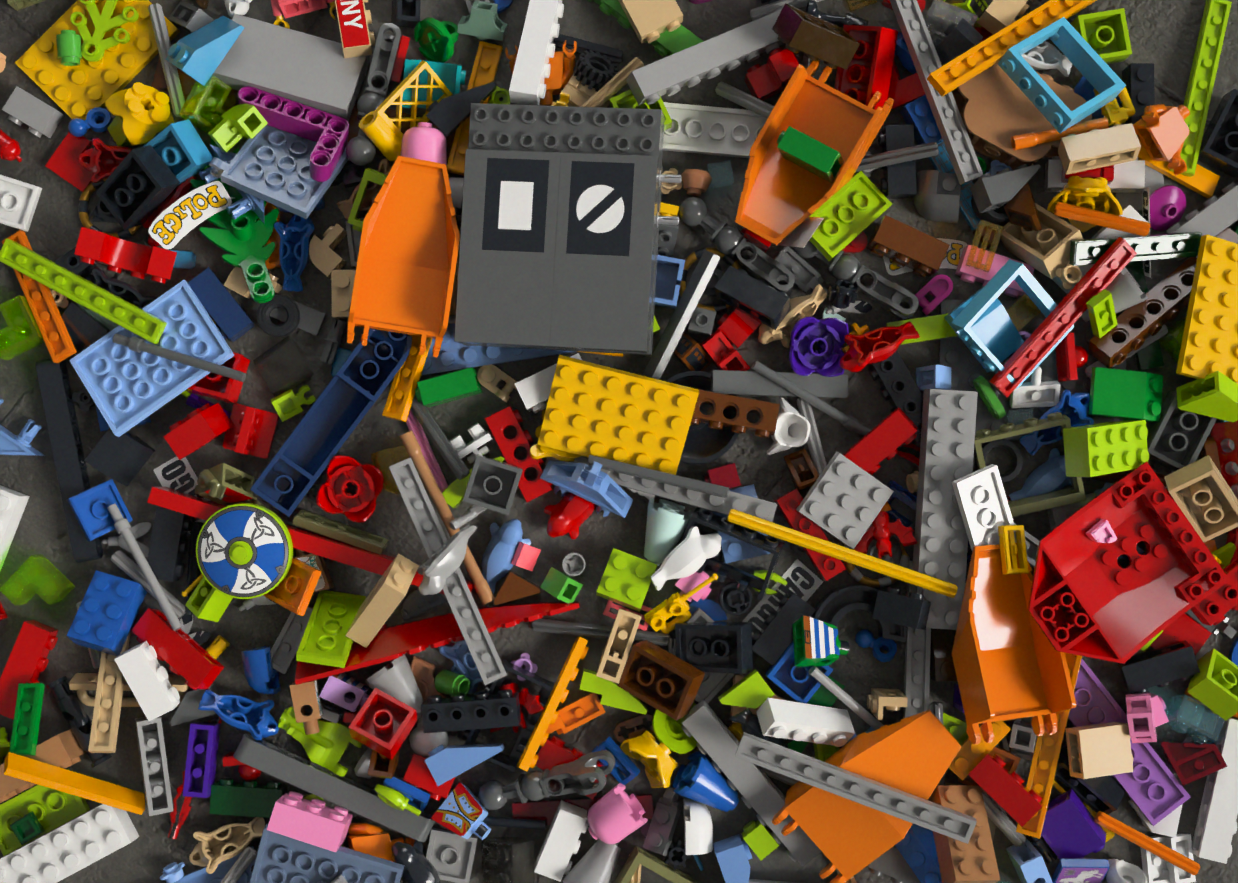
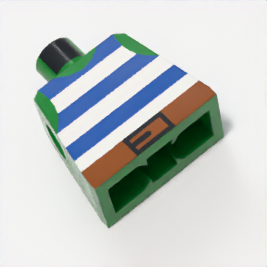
[793,615,849,667]

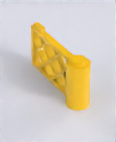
[359,60,453,161]

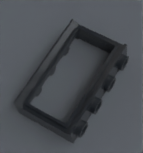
[682,507,785,601]
[462,659,555,772]

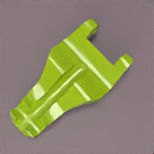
[278,706,363,777]

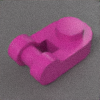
[915,274,953,316]

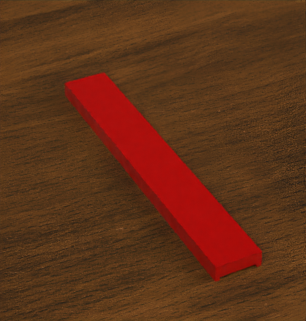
[147,486,474,595]

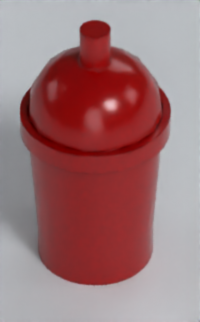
[0,129,22,162]

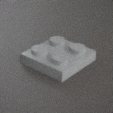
[426,828,478,883]

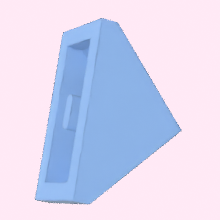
[916,365,952,391]

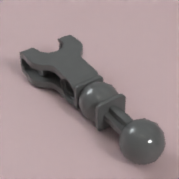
[346,23,401,166]
[678,197,795,296]
[793,241,919,320]
[478,750,615,810]

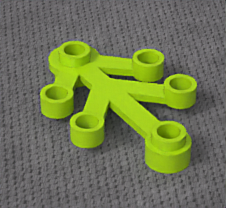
[70,0,139,62]

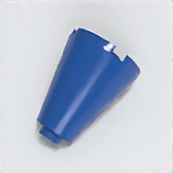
[672,752,739,812]

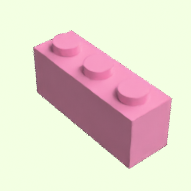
[955,245,1035,298]

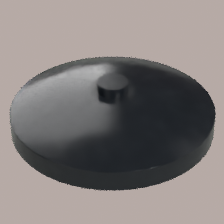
[666,371,739,464]

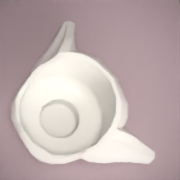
[767,398,811,455]
[409,716,449,758]
[1106,859,1147,883]

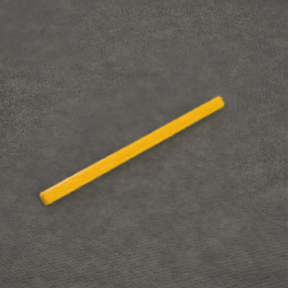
[727,509,958,598]

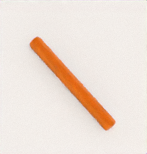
[1094,811,1200,875]

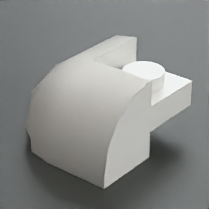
[683,797,713,855]

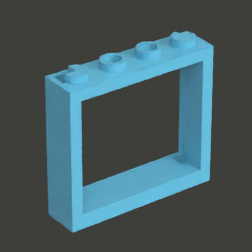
[998,17,1126,133]
[951,259,1075,389]

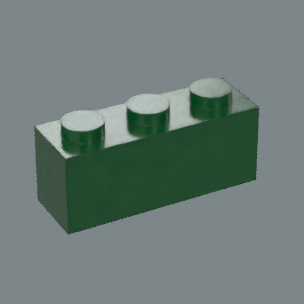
[209,778,287,818]

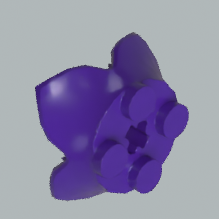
[789,316,849,377]

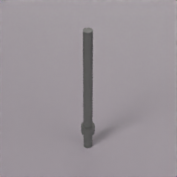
[113,333,246,382]
[751,360,871,437]

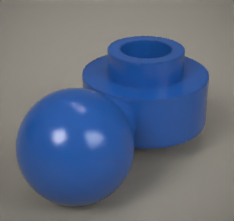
[68,107,112,137]
[855,629,897,662]

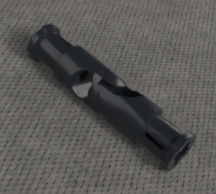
[46,676,112,768]

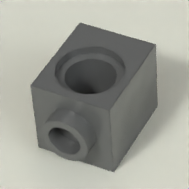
[687,307,716,337]

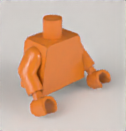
[505,40,577,106]
[1133,104,1190,176]
[346,823,405,862]

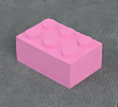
[267,791,353,852]

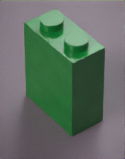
[777,126,844,183]
[415,367,482,408]

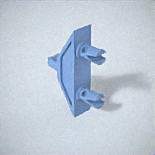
[199,144,265,225]
[0,398,45,456]
[540,460,633,518]

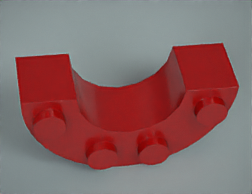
[74,227,177,284]

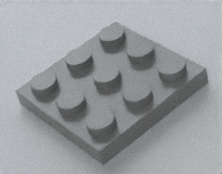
[796,451,894,549]

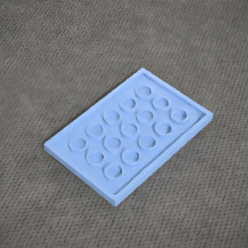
[69,280,234,437]

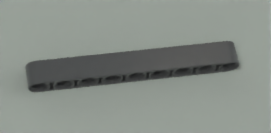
[233,734,435,842]

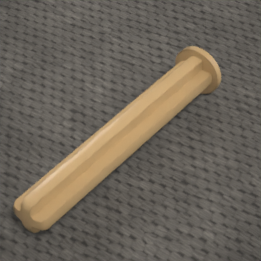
[581,57,644,107]

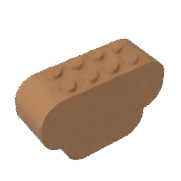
[952,62,1092,170]

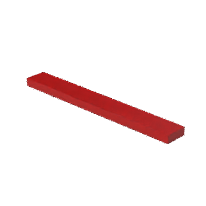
[989,237,1137,397]

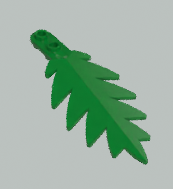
[190,138,279,303]

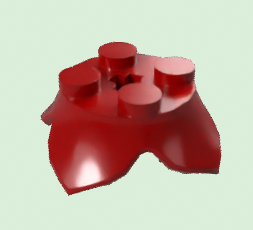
[316,455,384,522]

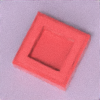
[511,542,541,571]

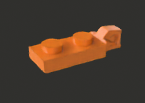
[546,692,606,735]

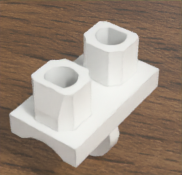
[449,423,492,464]

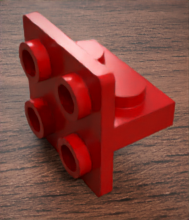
[223,404,279,459]

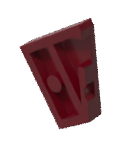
[1160,742,1227,786]

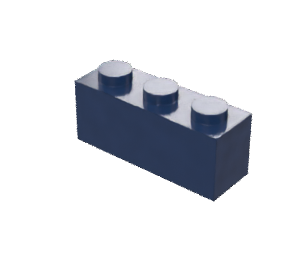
[188,267,255,342]

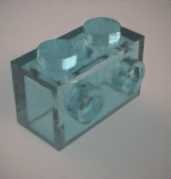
[1166,694,1225,744]

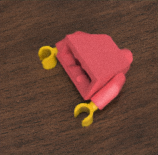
[270,0,336,29]

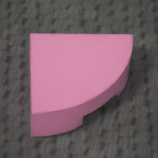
[1086,519,1117,543]

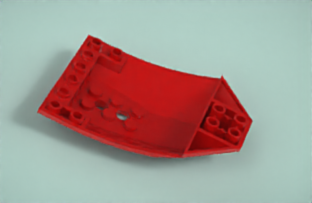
[1028,462,1230,664]

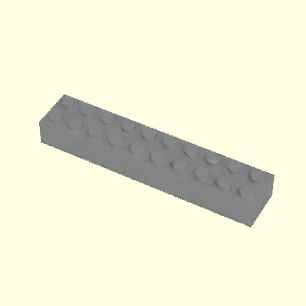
[911,389,978,630]

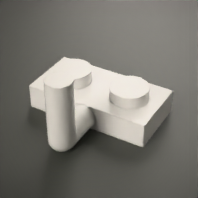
[1009,366,1060,408]

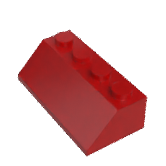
[834,25,898,124]

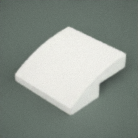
[1140,834,1196,883]

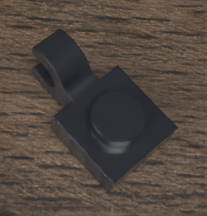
[330,161,365,188]

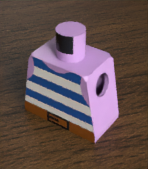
[319,673,370,712]

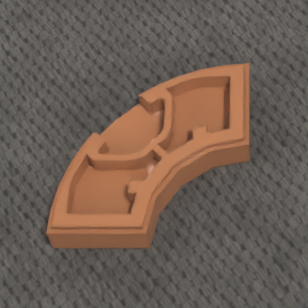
[411,656,447,700]

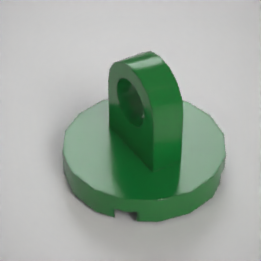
[414,17,459,63]

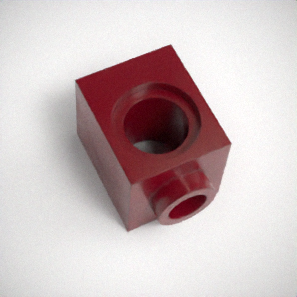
[704,463,741,489]

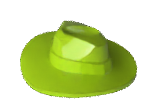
[652,702,698,754]

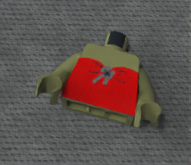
[194,463,266,507]

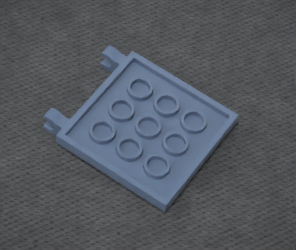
[209,125,349,219]

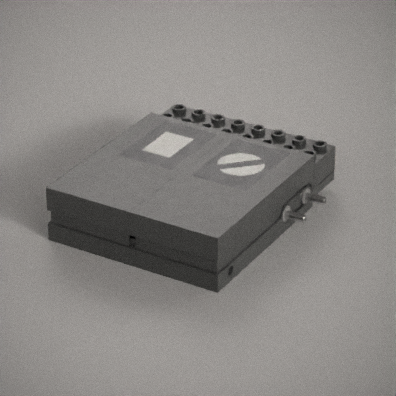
[454,103,682,355]

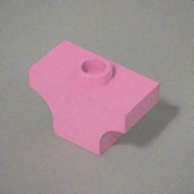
[1125,693,1157,743]

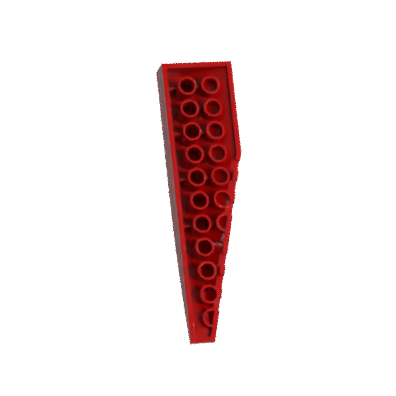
[295,602,580,685]

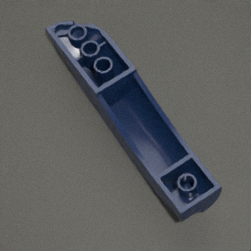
[250,328,412,517]

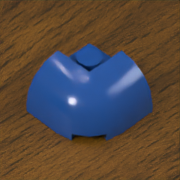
[241,646,281,694]

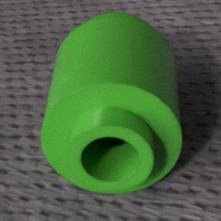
[56,30,82,66]
[434,670,470,696]

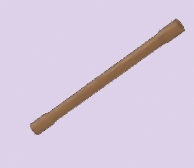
[399,430,495,605]

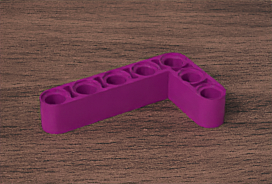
[238,86,349,182]

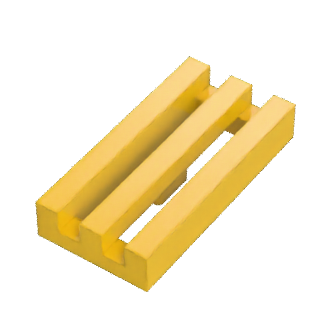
[998,525,1029,575]

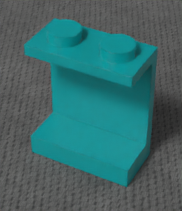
[402,58,466,108]

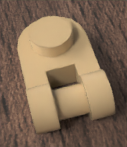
[477,364,517,403]

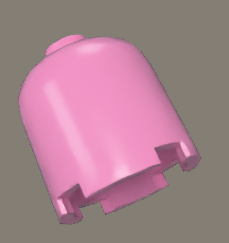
[401,122,447,167]
[587,783,648,845]

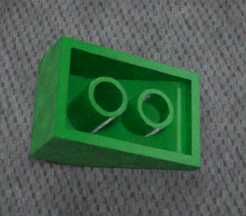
[1089,367,1163,422]

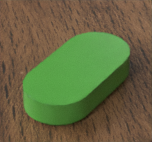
[973,375,1006,420]

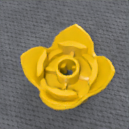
[104,82,174,146]
[1047,176,1123,233]
[620,730,678,788]

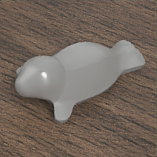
[417,525,477,595]

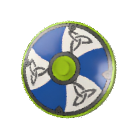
[196,503,293,599]

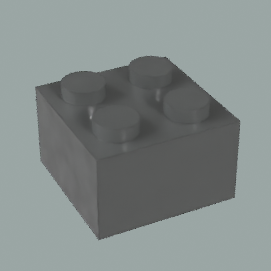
[463,454,523,515]

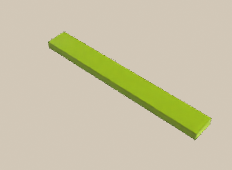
[1169,0,1232,177]
[0,238,167,344]

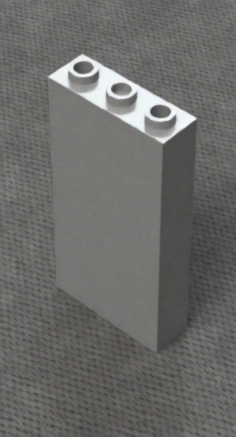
[212,13,370,122]

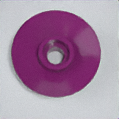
[1149,185,1186,231]

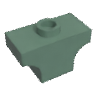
[457,0,508,41]

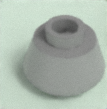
[354,748,377,779]

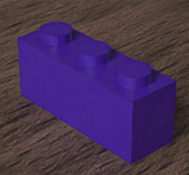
[183,721,221,798]

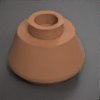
[681,169,712,196]

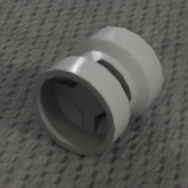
[562,552,586,576]

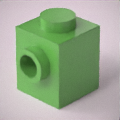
[540,567,583,604]

